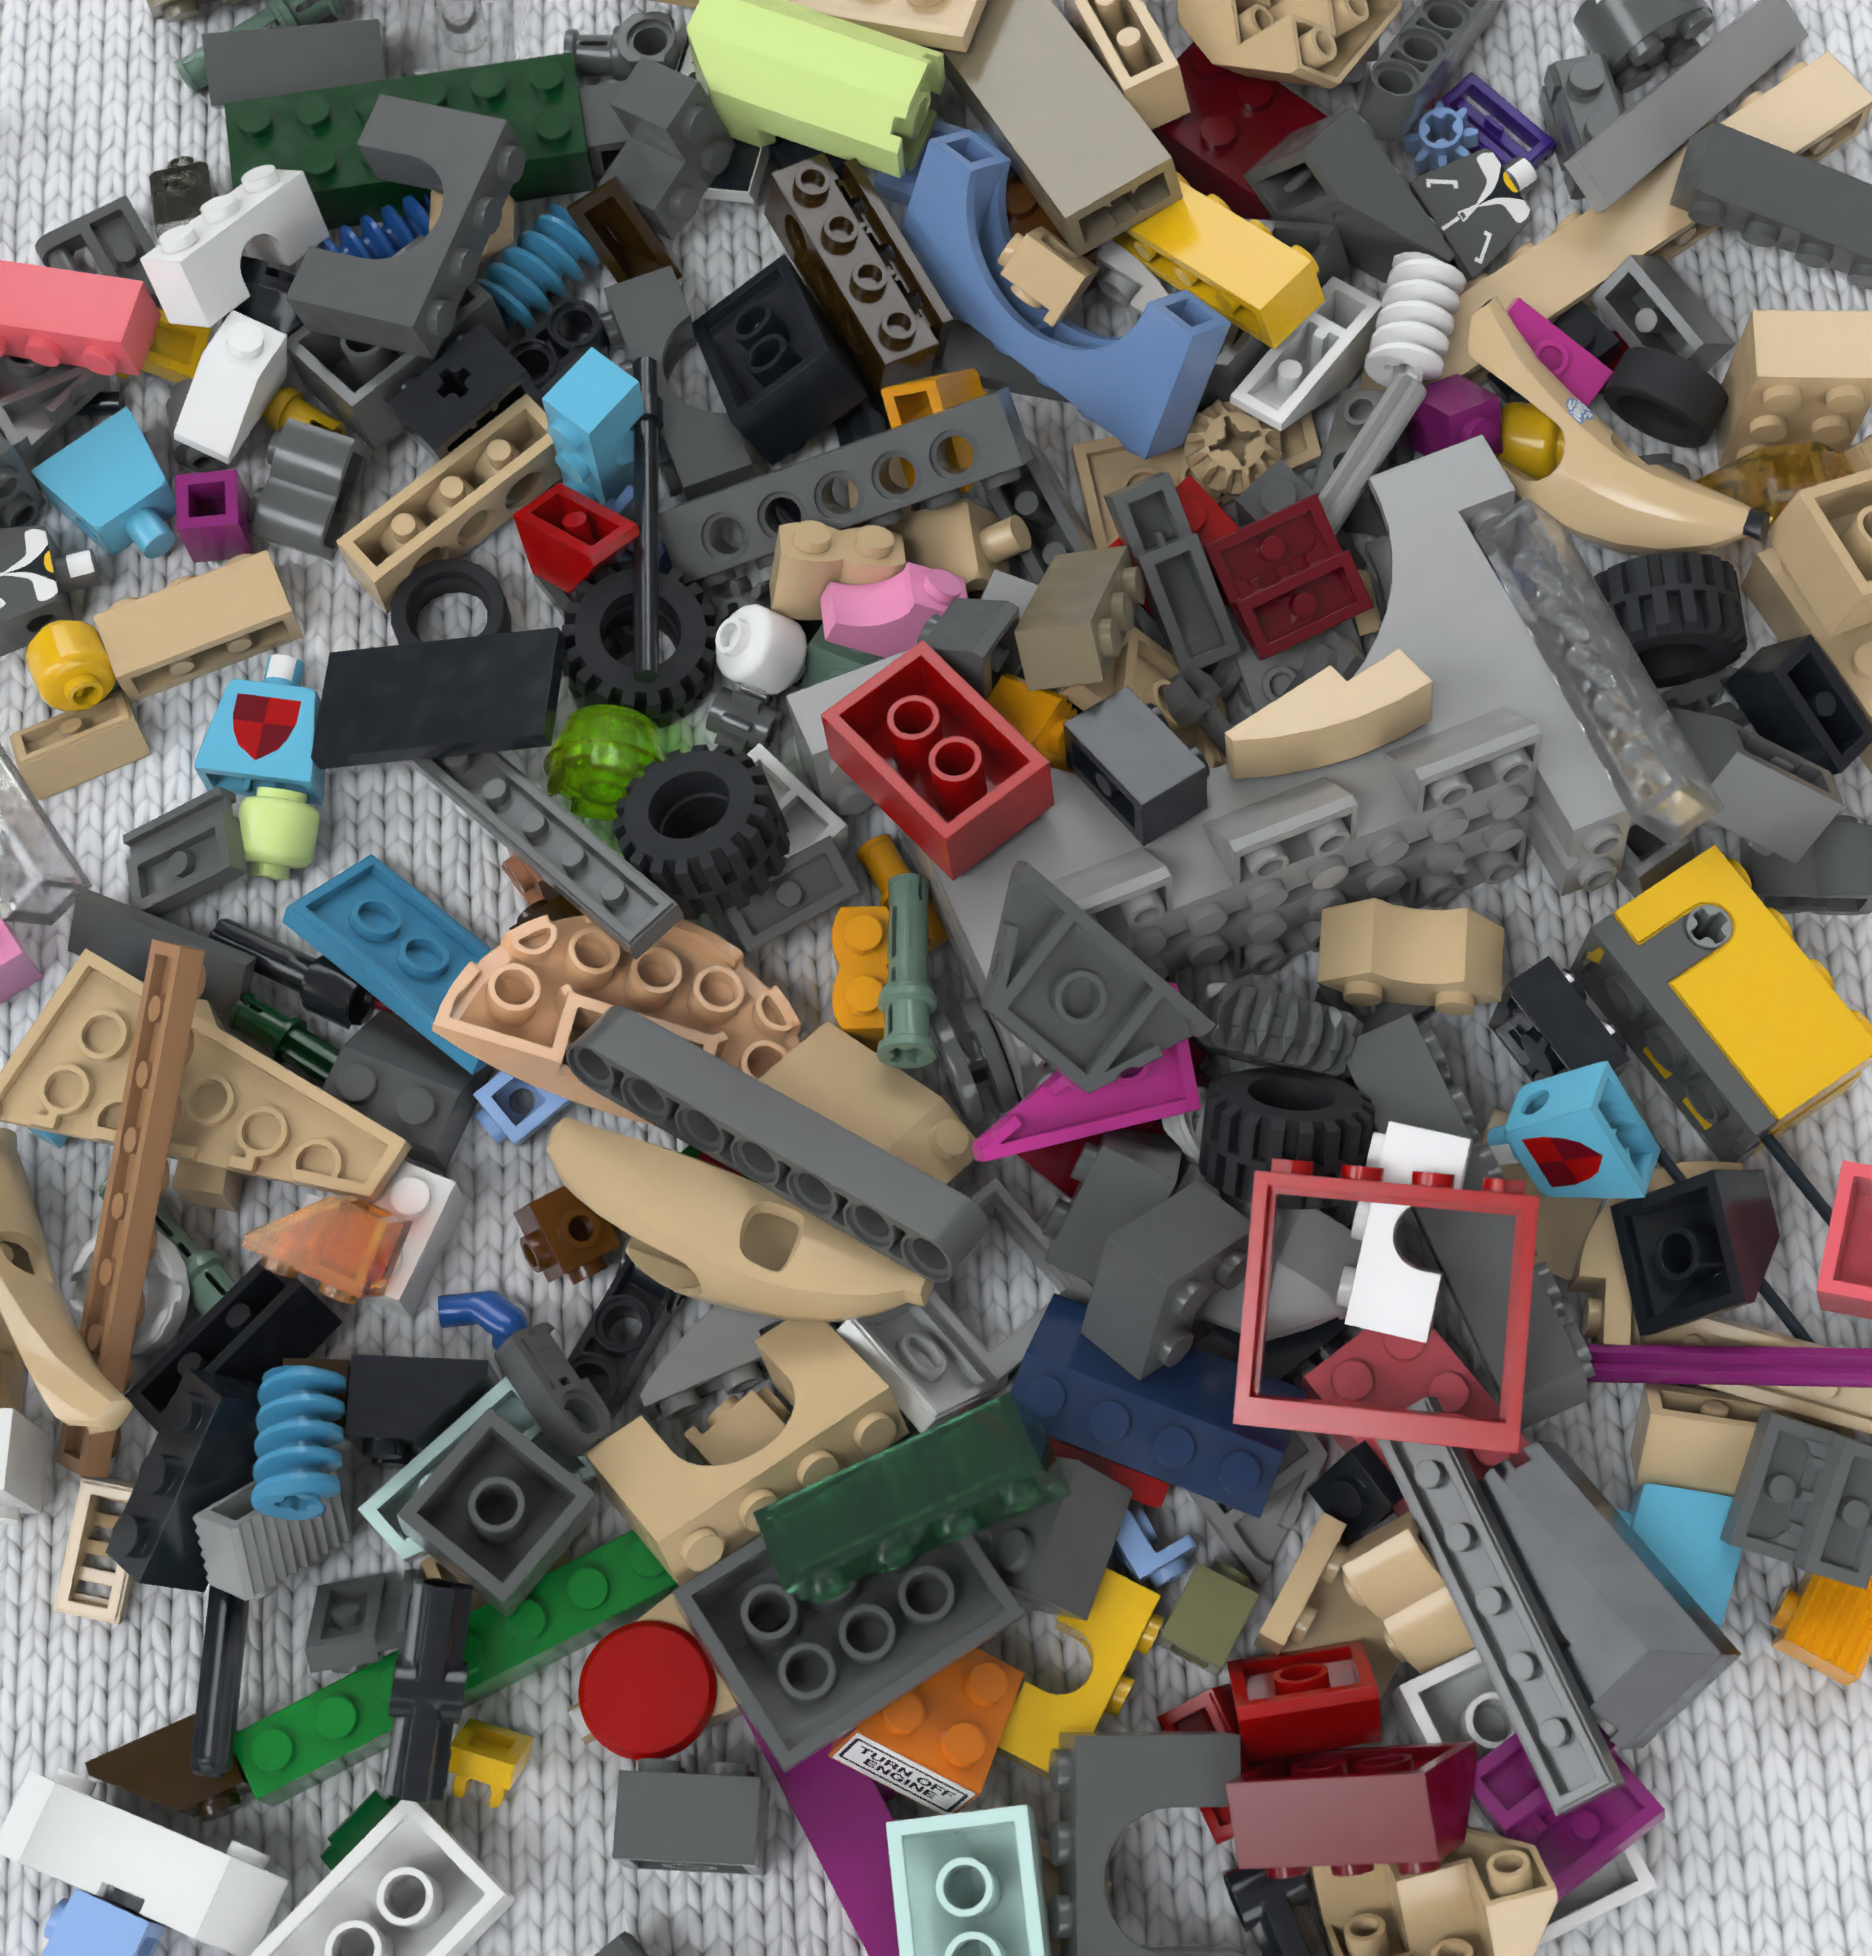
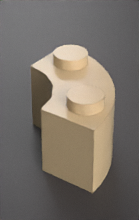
[1317,898,1504,1016]

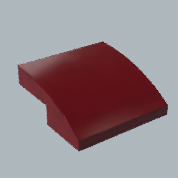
[1202,494,1374,661]

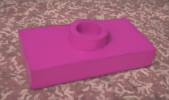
[1506,297,1613,407]

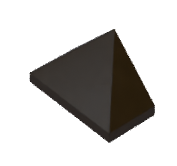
[566,176,684,283]

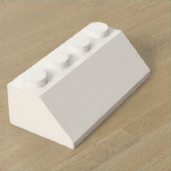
[249,1800,517,1956]

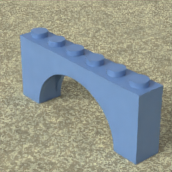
[892,129,1231,460]

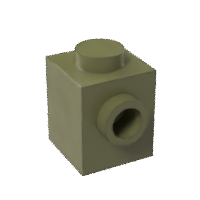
[1157,1561,1259,1677]

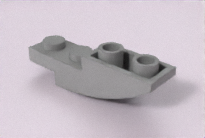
[639,1306,785,1421]

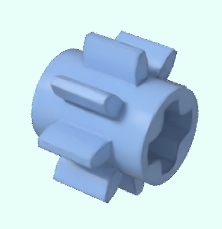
[1404,100,1478,174]

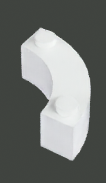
[0,1767,289,1956]

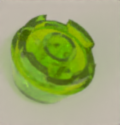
[543,704,665,821]

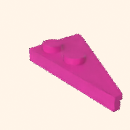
[972,982,1201,1162]

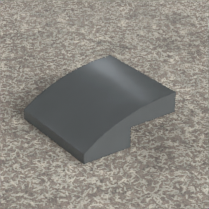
[1720,1409,1872,1589]

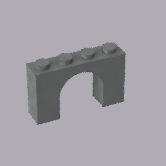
[285,94,526,359]
[1049,1731,1243,1956]

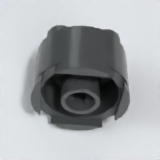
[1574,0,1714,93]

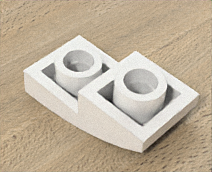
[1097,239,1169,329]

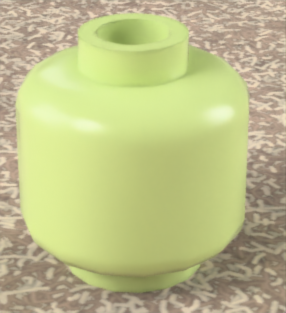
[237,787,320,881]

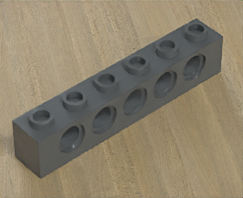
[658,387,1033,589]

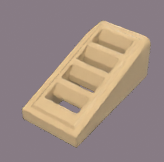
[53,1477,136,1624]

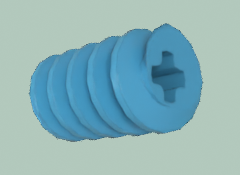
[475,203,601,331]
[251,1365,347,1520]

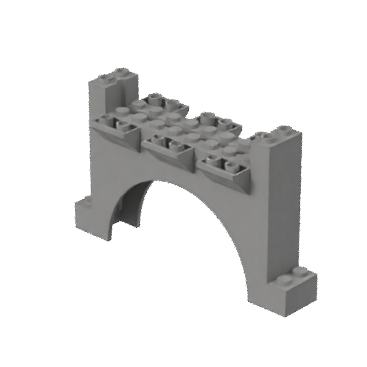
[786,434,1634,1100]

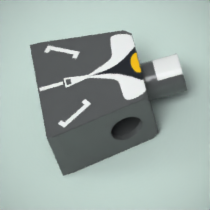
[1409,148,1537,282]
[0,525,102,657]

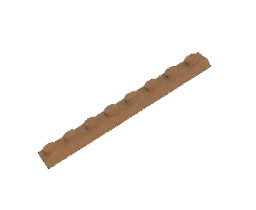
[55,939,206,1478]

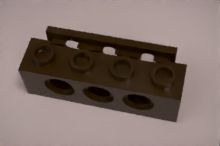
[764,153,953,402]

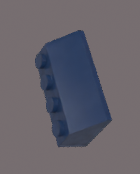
[1001,1293,1308,1519]

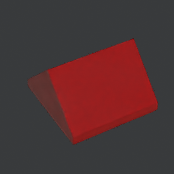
[1227,1640,1382,1763]

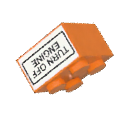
[828,1648,1025,1815]

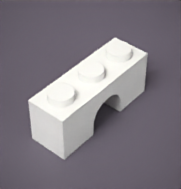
[140,165,330,327]
[1336,1121,1473,1343]

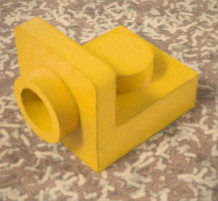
[116,308,212,383]

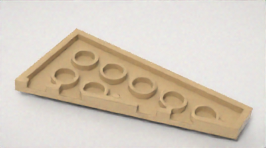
[0,948,412,1202]

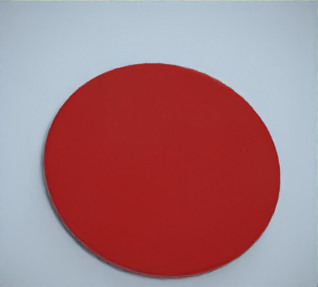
[578,1620,717,1761]

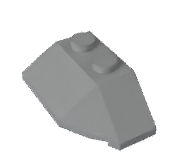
[1168,1163,1362,1341]

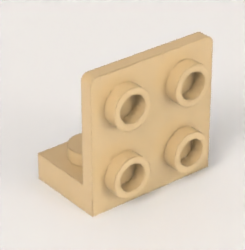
[1253,1511,1401,1703]

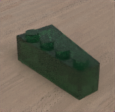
[753,1392,1072,1603]

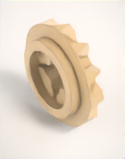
[1184,399,1282,494]

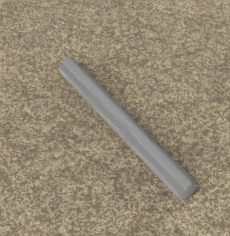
[1205,372,1427,701]

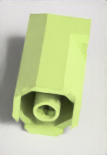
[686,0,945,178]

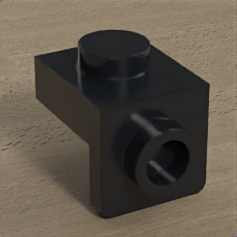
[1307,1441,1404,1544]

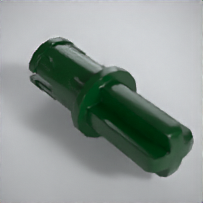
[228,992,340,1085]

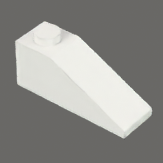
[1230,276,1382,431]

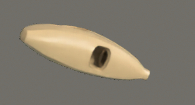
[547,1117,934,1322]
[0,1128,133,1434]

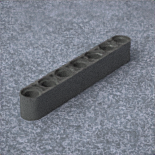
[566,1005,989,1282]

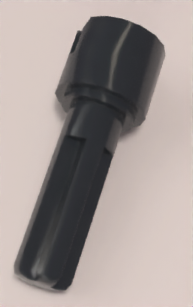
[208,918,375,1030]

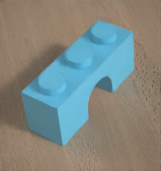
[542,347,645,505]

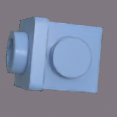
[1112,1506,1197,1590]

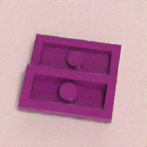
[1472,1724,1665,1902]

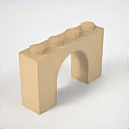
[584,1320,909,1587]

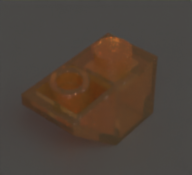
[241,1196,413,1304]

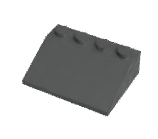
[672,1441,1024,1773]

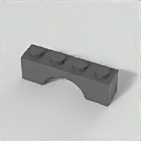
[599,265,754,503]

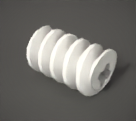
[1364,252,1466,388]

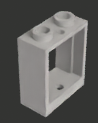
[926,1177,1093,1394]

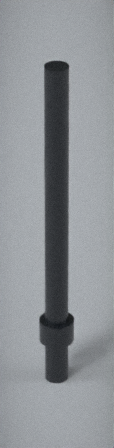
[630,356,664,683]

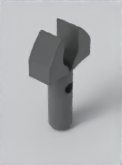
[1163,666,1233,758]

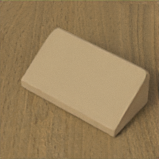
[9,689,150,800]

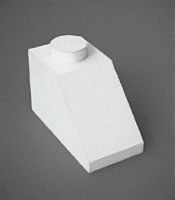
[174,310,287,465]

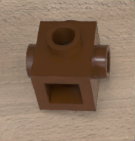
[513,1185,621,1285]

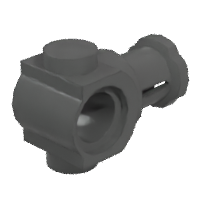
[563,11,680,81]

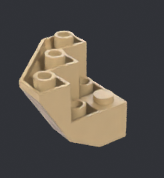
[1176,0,1403,89]
[1308,1827,1558,1956]

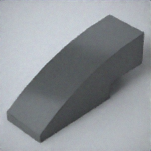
[1104,472,1242,672]

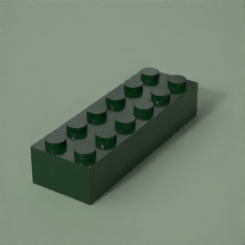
[224,52,595,230]

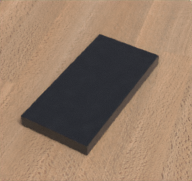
[311,627,567,769]

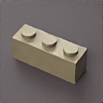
[1014,545,1145,691]

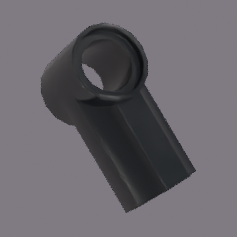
[1222,1865,1328,1956]

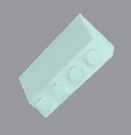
[886,1804,1053,1956]

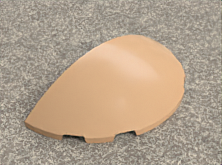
[431,915,801,1126]

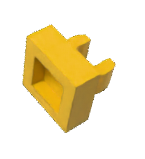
[448,1718,534,1809]

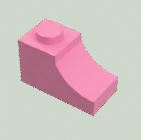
[820,562,968,658]

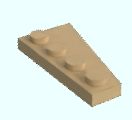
[1071,412,1321,549]

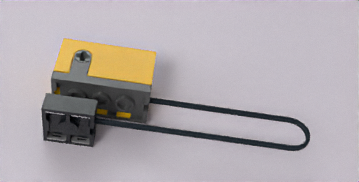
[1488,845,1872,1436]

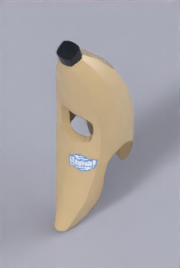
[1468,297,1770,556]

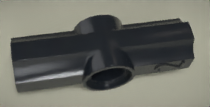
[383,1578,473,1803]

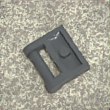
[35,195,161,308]

